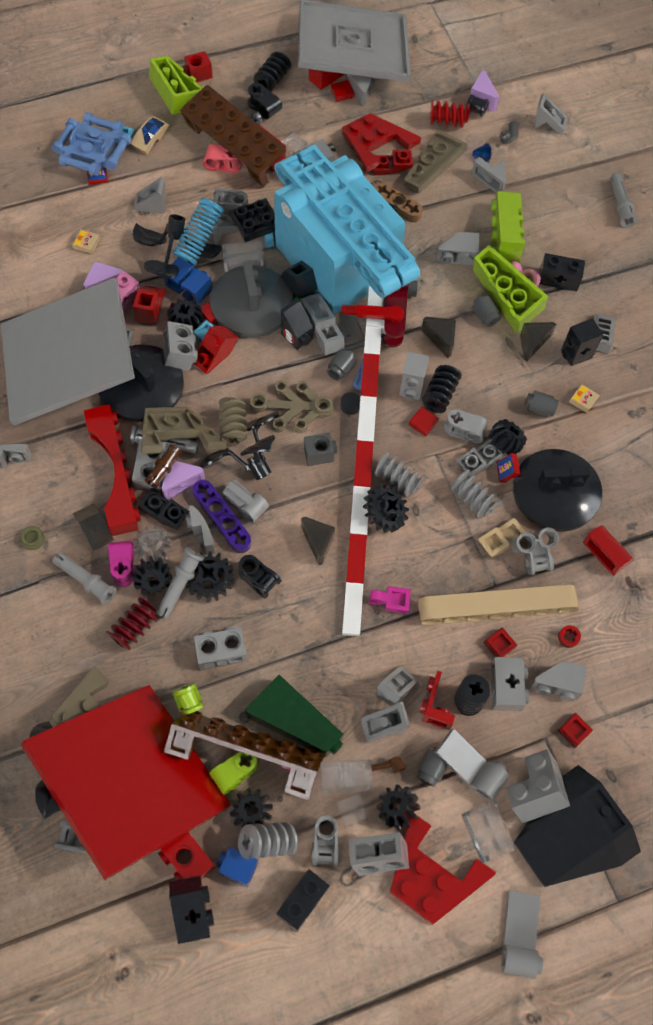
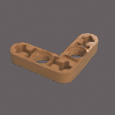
[374,182,423,222]

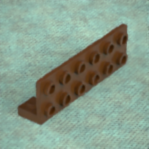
[180,85,286,188]
[164,711,324,800]

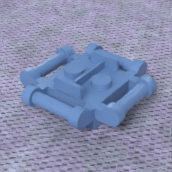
[51,112,132,176]

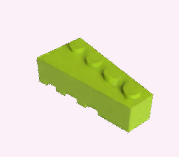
[491,191,526,263]
[473,245,549,334]

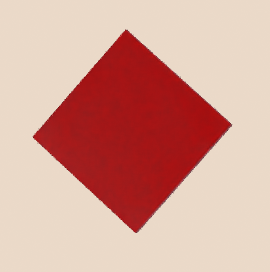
[21,685,231,881]

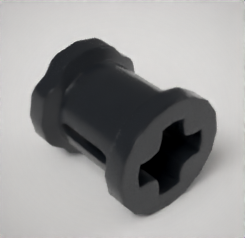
[466,94,489,117]

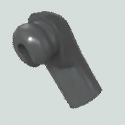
[499,121,518,144]

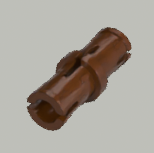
[145,444,182,488]

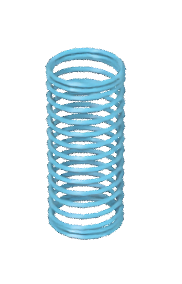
[172,197,224,265]

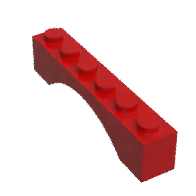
[83,404,141,536]

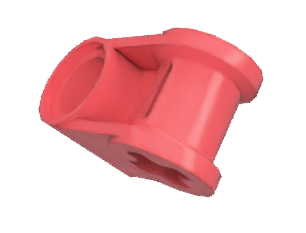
[203,144,242,173]

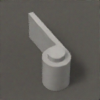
[435,729,510,802]
[501,890,543,979]

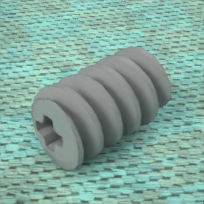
[375,451,426,497]
[451,469,501,518]
[238,822,298,859]

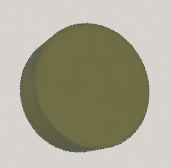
[20,526,45,550]

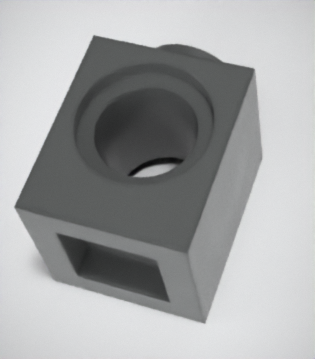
[304,433,337,466]

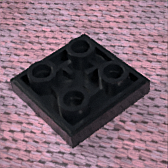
[229,198,275,242]

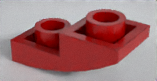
[372,150,413,175]

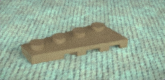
[404,129,467,194]

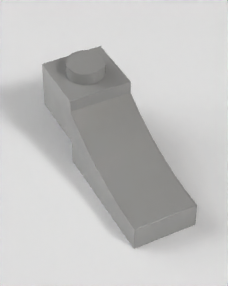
[301,293,345,355]

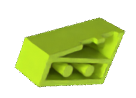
[149,55,205,115]

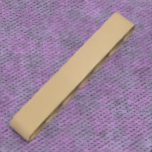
[418,585,580,625]

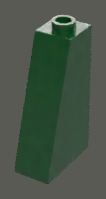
[245,675,344,757]

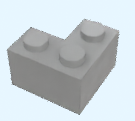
[507,749,570,823]

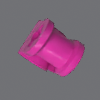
[108,541,134,587]

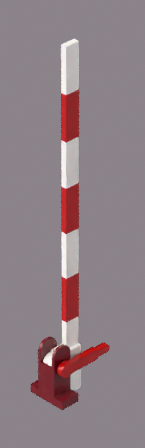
[341,284,409,636]

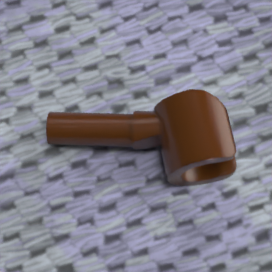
[370,756,406,774]

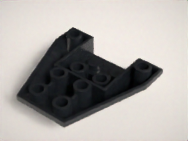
[513,765,641,887]

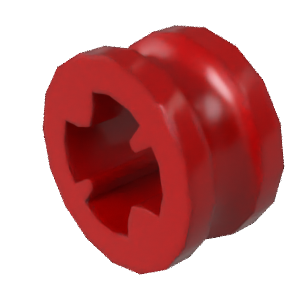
[558,625,581,648]

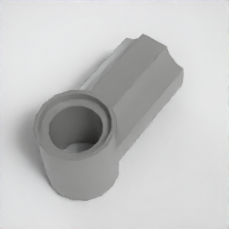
[222,480,269,523]

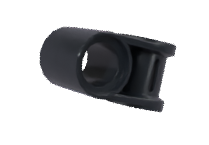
[248,83,283,120]
[238,555,282,599]

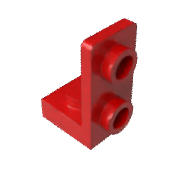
[420,670,455,730]

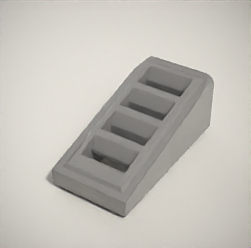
[594,313,615,354]

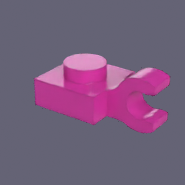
[368,586,411,614]

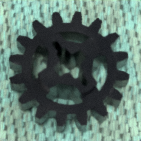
[363,483,409,533]
[185,551,234,602]

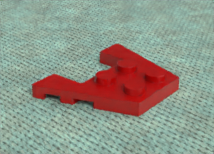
[342,113,421,173]
[389,815,496,925]

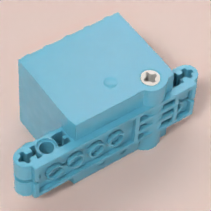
[274,145,420,315]

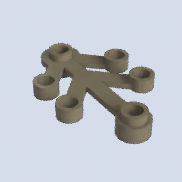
[250,380,334,433]

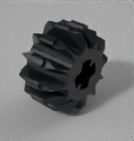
[167,297,203,330]
[488,419,527,455]
[131,555,172,597]
[376,784,421,830]
[230,788,273,827]

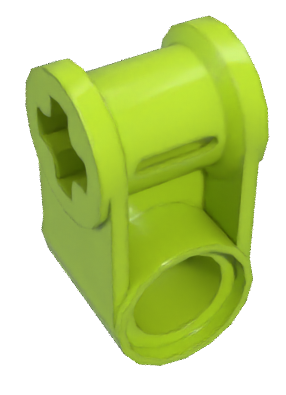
[172,681,204,715]
[209,751,258,795]

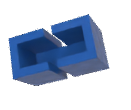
[164,257,212,305]

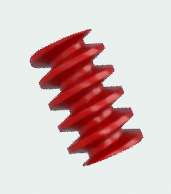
[430,100,470,128]

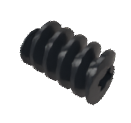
[254,52,292,93]
[422,365,462,413]
[454,674,491,716]

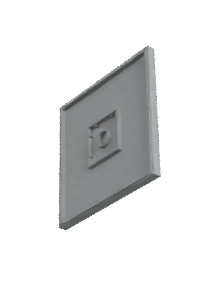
[298,0,411,82]
[1,277,135,426]

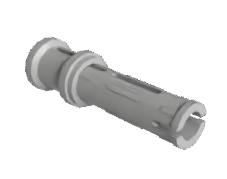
[610,173,638,227]
[130,425,199,455]
[156,548,204,619]
[52,551,117,605]

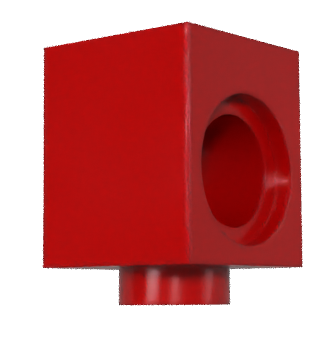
[182,51,213,83]

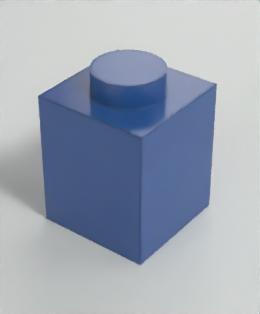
[216,847,259,887]

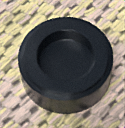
[340,392,360,415]

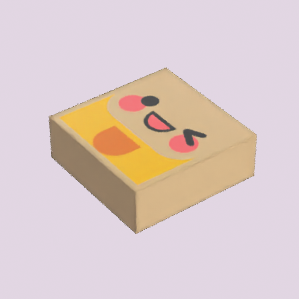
[72,229,100,254]
[569,384,600,413]

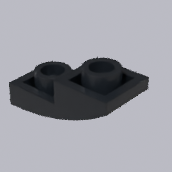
[138,488,190,530]

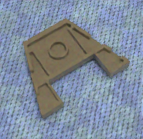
[141,407,227,454]
[49,666,109,727]

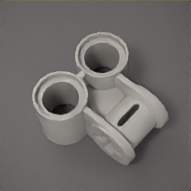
[510,528,559,576]

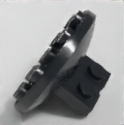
[99,344,184,422]
[513,449,602,532]

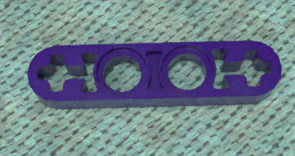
[193,480,251,553]

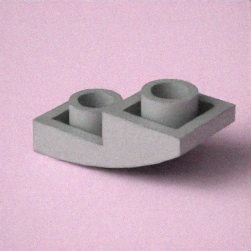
[456,439,505,477]
[0,444,32,468]
[186,505,215,555]

